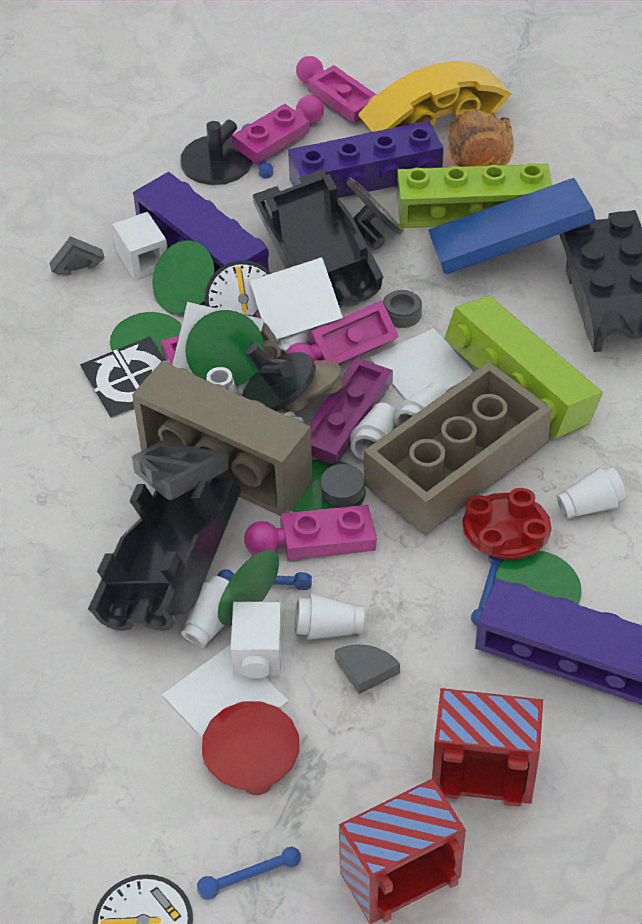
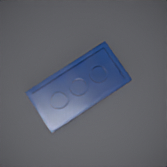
[428,178,596,274]

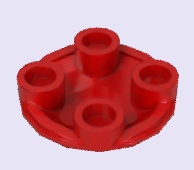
[462,488,552,559]
[202,701,299,795]

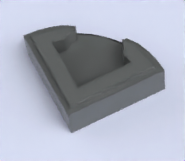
[49,236,105,275]
[335,644,400,694]

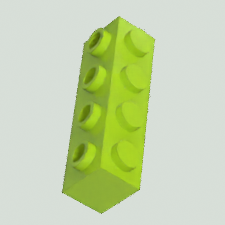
[397,163,552,228]
[444,295,603,438]

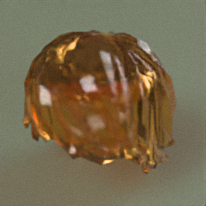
[447,110,514,167]

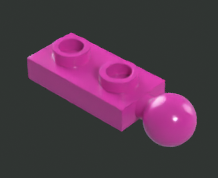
[296,56,377,124]
[232,95,324,164]
[284,300,399,365]
[244,505,377,560]

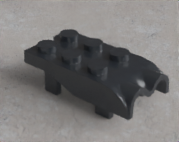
[253,169,384,308]
[559,210,642,352]
[88,478,242,631]

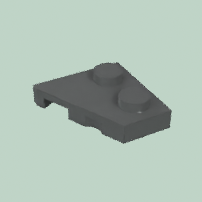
[132,441,229,500]

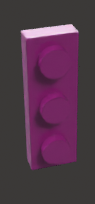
[308,357,393,465]

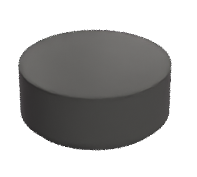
[383,290,422,328]
[321,464,365,507]

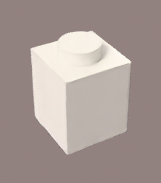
[112,212,167,281]
[230,602,283,679]

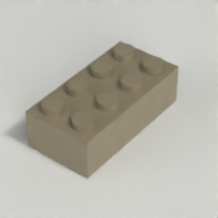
[132,361,313,516]
[364,362,552,535]

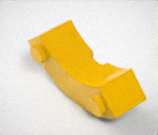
[358,61,512,132]

